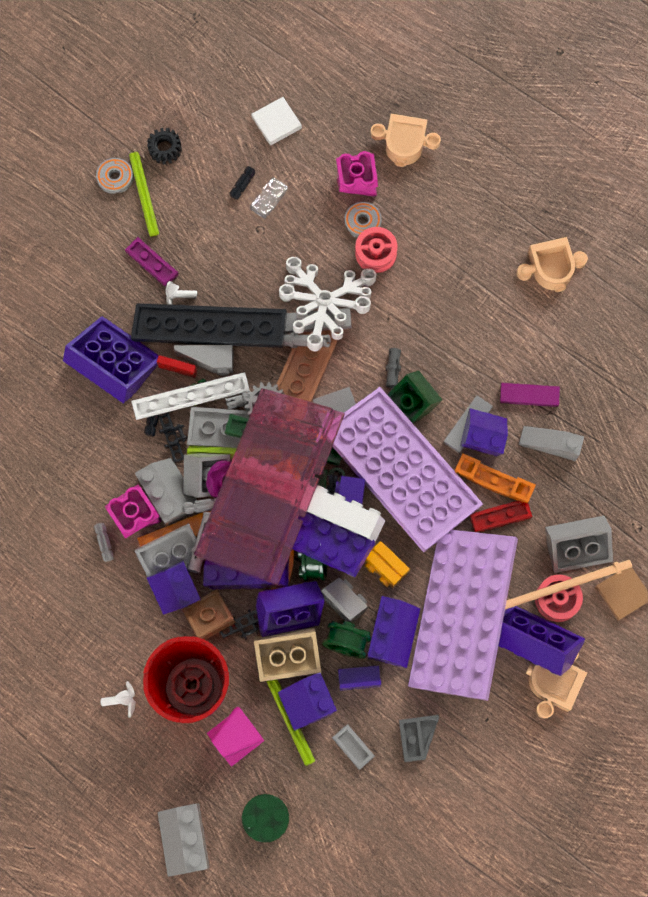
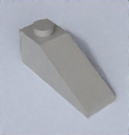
[174,345,234,376]
[519,426,584,461]

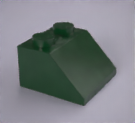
[387,370,442,424]

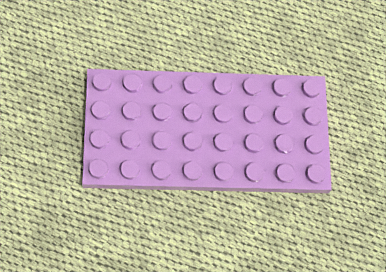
[320,387,483,552]
[408,530,518,701]

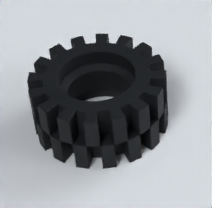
[147,128,182,165]

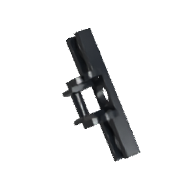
[159,412,188,463]
[220,609,259,640]

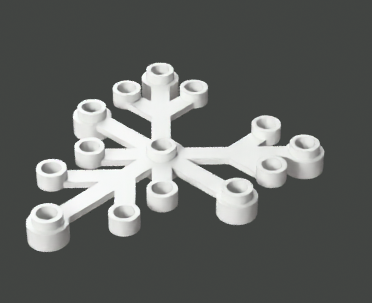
[279,257,376,351]

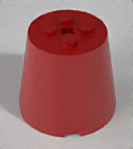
[143,636,229,723]

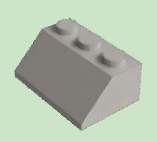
[135,458,197,526]
[545,516,613,573]
[158,803,210,877]

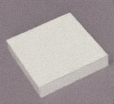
[252,97,302,146]

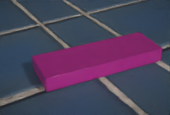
[125,237,179,288]
[500,383,560,407]

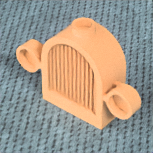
[371,114,441,167]
[517,237,588,292]
[526,653,587,719]

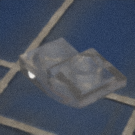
[250,177,288,219]

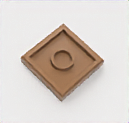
[595,568,648,621]
[182,589,236,640]

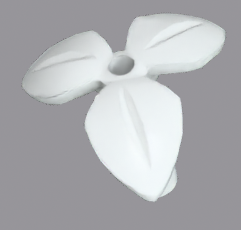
[166,281,197,305]
[101,681,136,718]

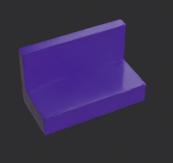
[338,666,381,691]

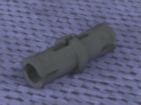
[386,348,401,389]

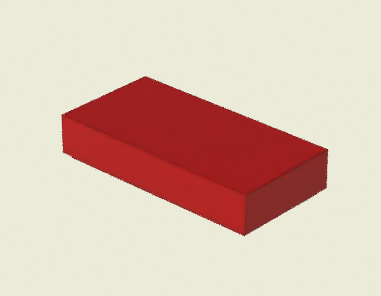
[157,355,197,378]

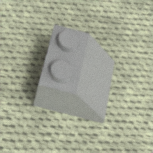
[183,453,230,498]
[321,578,368,623]

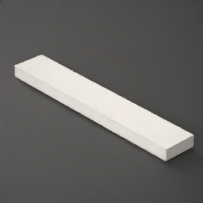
[131,372,250,420]

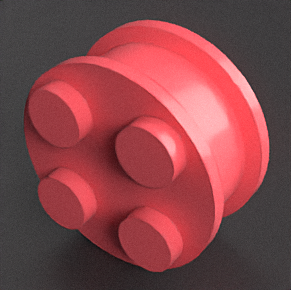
[355,227,397,273]
[535,575,583,622]

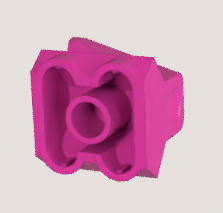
[336,151,378,196]
[105,484,162,538]
[207,706,265,767]

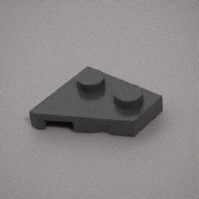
[399,715,439,763]

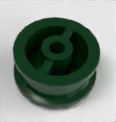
[298,552,327,581]
[322,621,371,659]
[242,794,289,843]

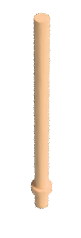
[505,560,632,610]

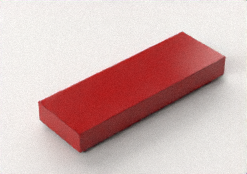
[469,501,533,533]

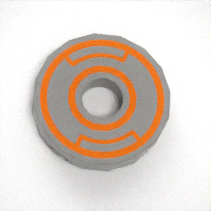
[96,158,134,194]
[344,202,382,238]

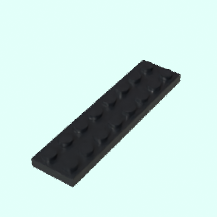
[131,303,287,348]

